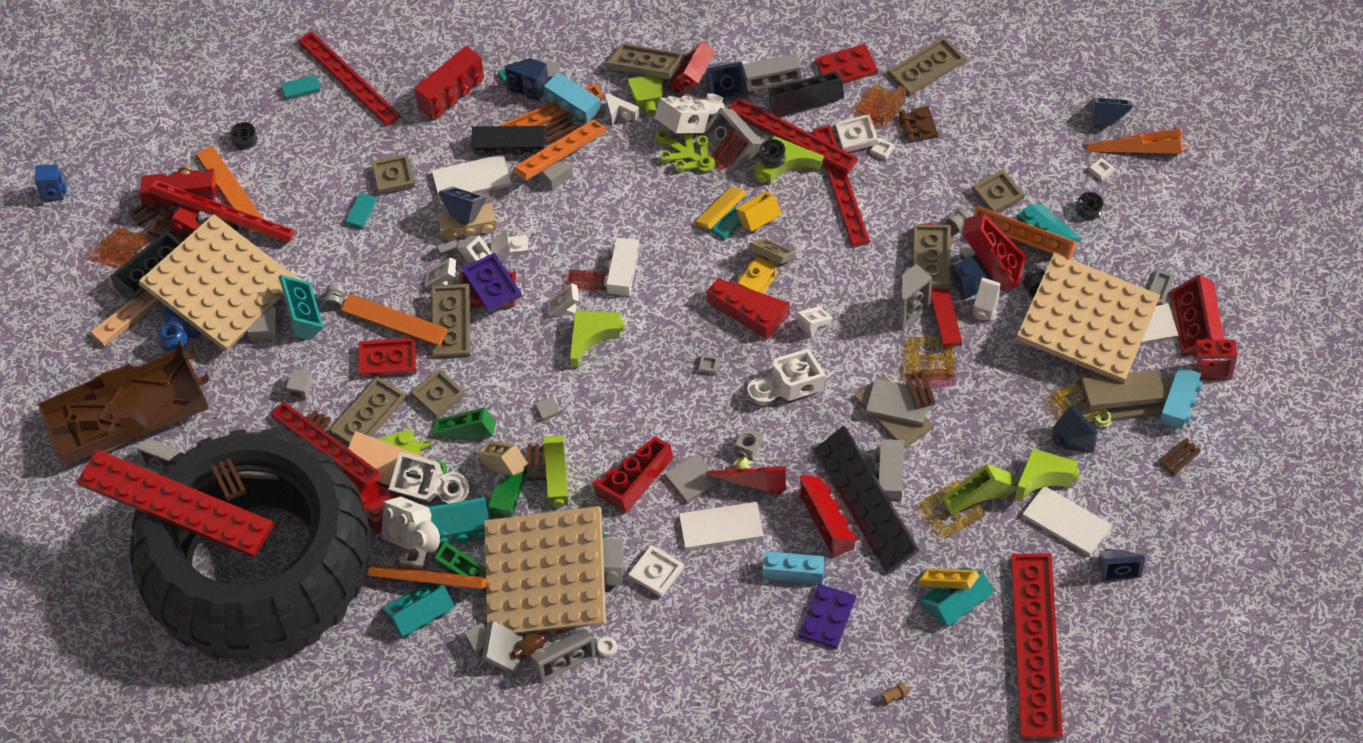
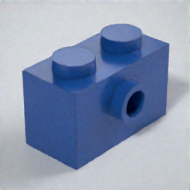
[34,164,68,201]

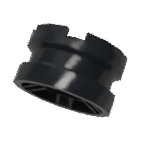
[230,122,257,150]
[760,139,786,168]
[1076,192,1104,221]
[1022,268,1046,297]

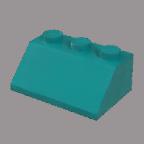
[1017,204,1082,257]
[279,275,323,340]
[428,497,489,545]
[918,566,994,626]
[382,582,455,636]

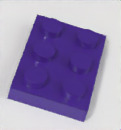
[462,252,522,313]
[799,584,857,649]

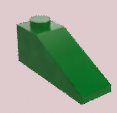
[432,407,496,440]
[486,465,527,518]
[430,541,486,590]

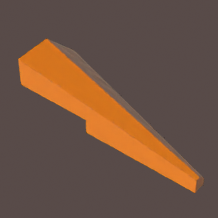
[1087,126,1183,154]

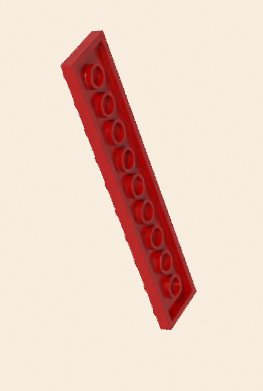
[76,449,274,558]
[1011,553,1063,740]

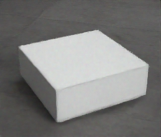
[870,138,895,160]
[1088,157,1115,181]

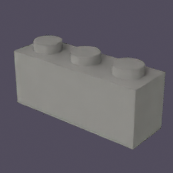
[742,53,801,92]
[875,439,904,500]

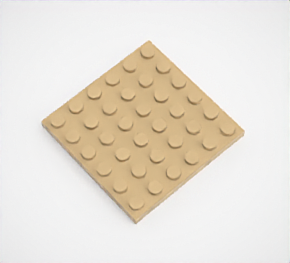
[139,214,298,352]
[1016,252,1160,384]
[485,506,606,634]

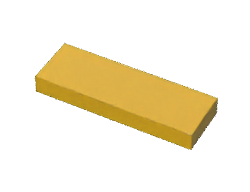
[696,186,746,229]
[918,569,979,589]

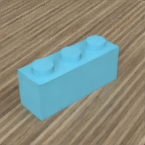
[544,72,601,123]
[1160,367,1203,430]
[762,551,824,585]

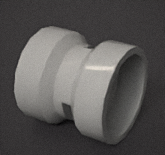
[946,207,971,233]
[323,284,344,310]

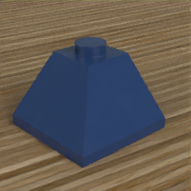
[705,61,748,102]
[1093,97,1132,128]
[438,186,486,224]
[949,253,994,299]
[1052,405,1098,453]
[1098,549,1145,581]

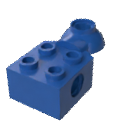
[157,307,202,351]

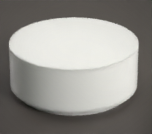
[597,637,617,658]

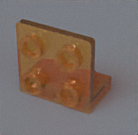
[856,85,906,126]
[99,228,150,267]

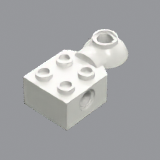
[655,94,725,133]
[748,349,826,405]
[389,452,469,504]
[382,497,440,552]

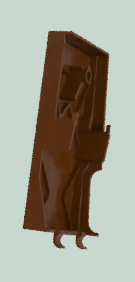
[38,340,209,467]

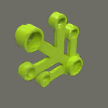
[655,130,715,172]

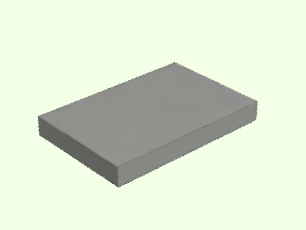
[866,378,932,426]

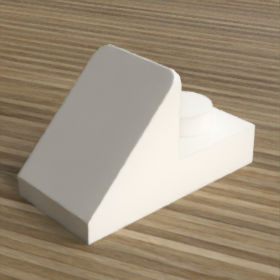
[605,93,639,125]
[490,229,529,257]
[425,258,456,288]
[547,283,579,317]
[796,307,833,338]

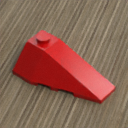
[706,466,786,495]

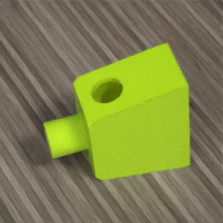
[628,76,663,116]

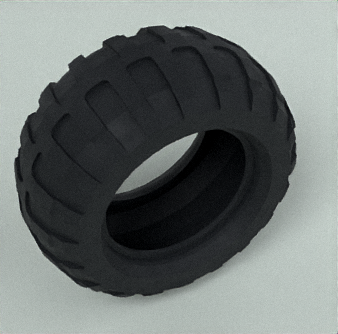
[129,429,371,663]

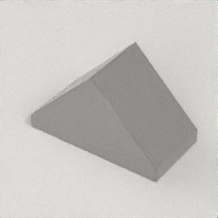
[537,163,573,190]
[246,306,278,341]

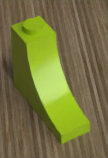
[754,136,824,184]
[570,310,625,368]
[543,435,568,508]
[1015,448,1080,502]
[942,464,1018,515]

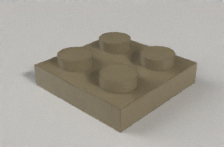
[372,154,415,194]
[972,169,1025,213]
[748,238,796,265]
[411,369,466,418]

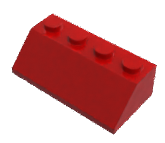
[1170,274,1225,355]
[799,475,857,558]

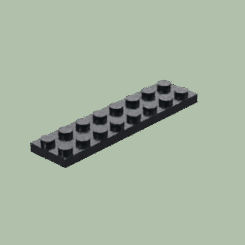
[814,426,920,574]

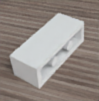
[604,238,640,296]

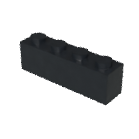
[768,71,844,115]
[471,126,547,155]

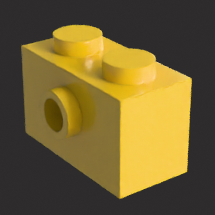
[736,191,782,232]
[737,256,777,294]

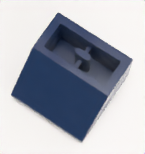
[505,58,549,100]

